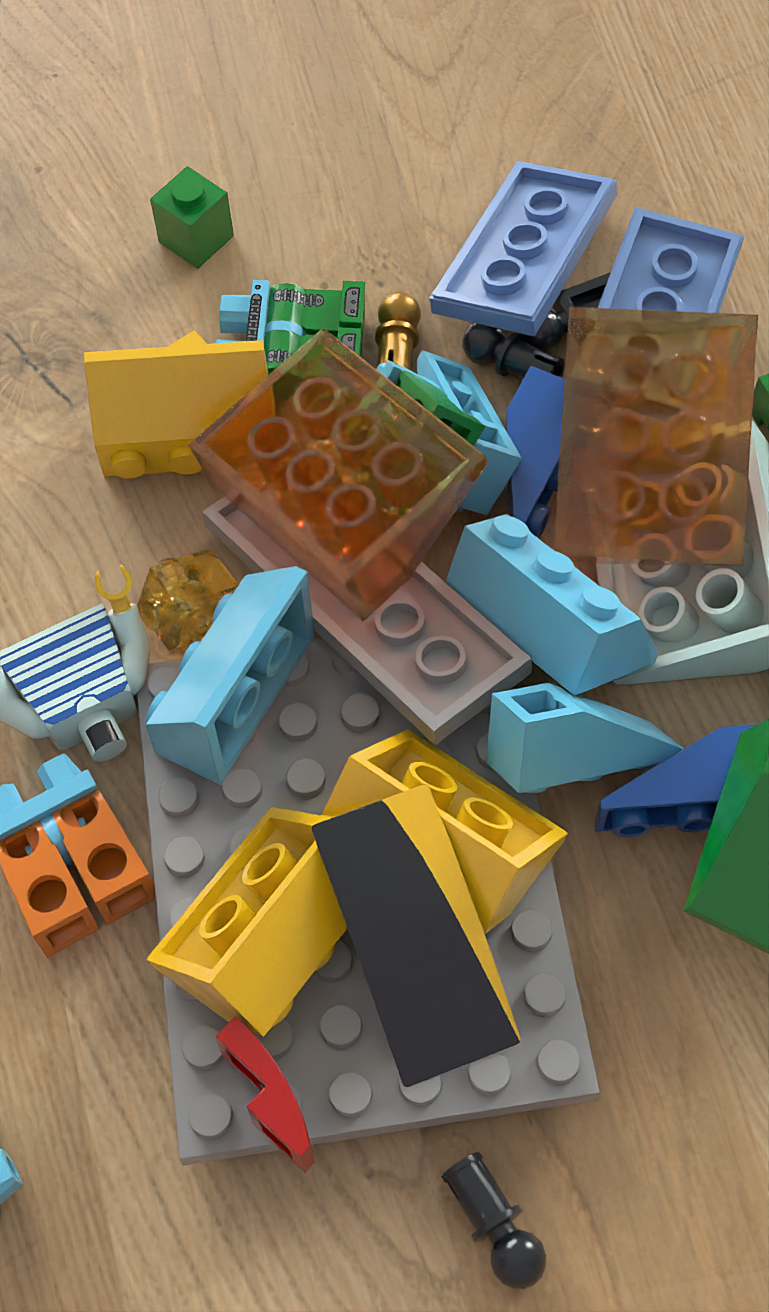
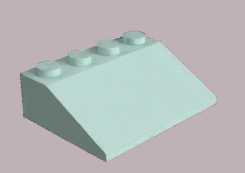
[582,414,769,685]

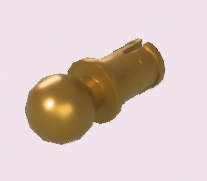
[375,291,421,371]

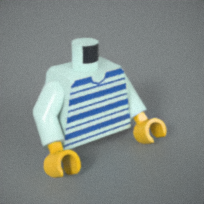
[0,564,150,762]

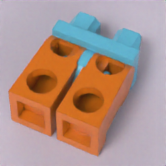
[0,754,156,958]

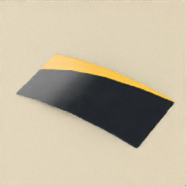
[311,784,521,1087]

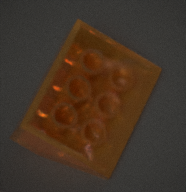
[554,307,758,566]
[188,328,488,621]

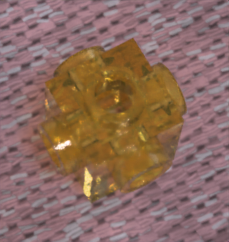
[137,548,239,651]

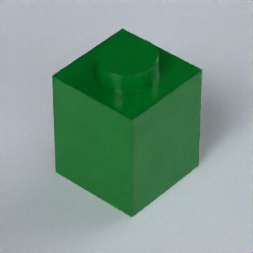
[150,166,234,269]

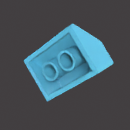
[445,514,658,696]
[146,566,315,785]

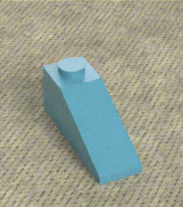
[417,350,522,515]

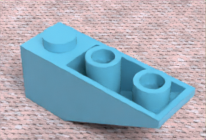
[486,683,684,793]

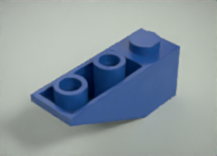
[505,366,598,539]
[594,724,757,837]

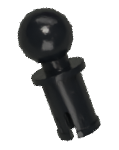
[462,323,565,379]
[441,1152,546,1289]

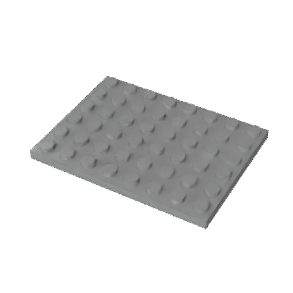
[137,639,600,1166]

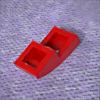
[215,1016,315,1173]

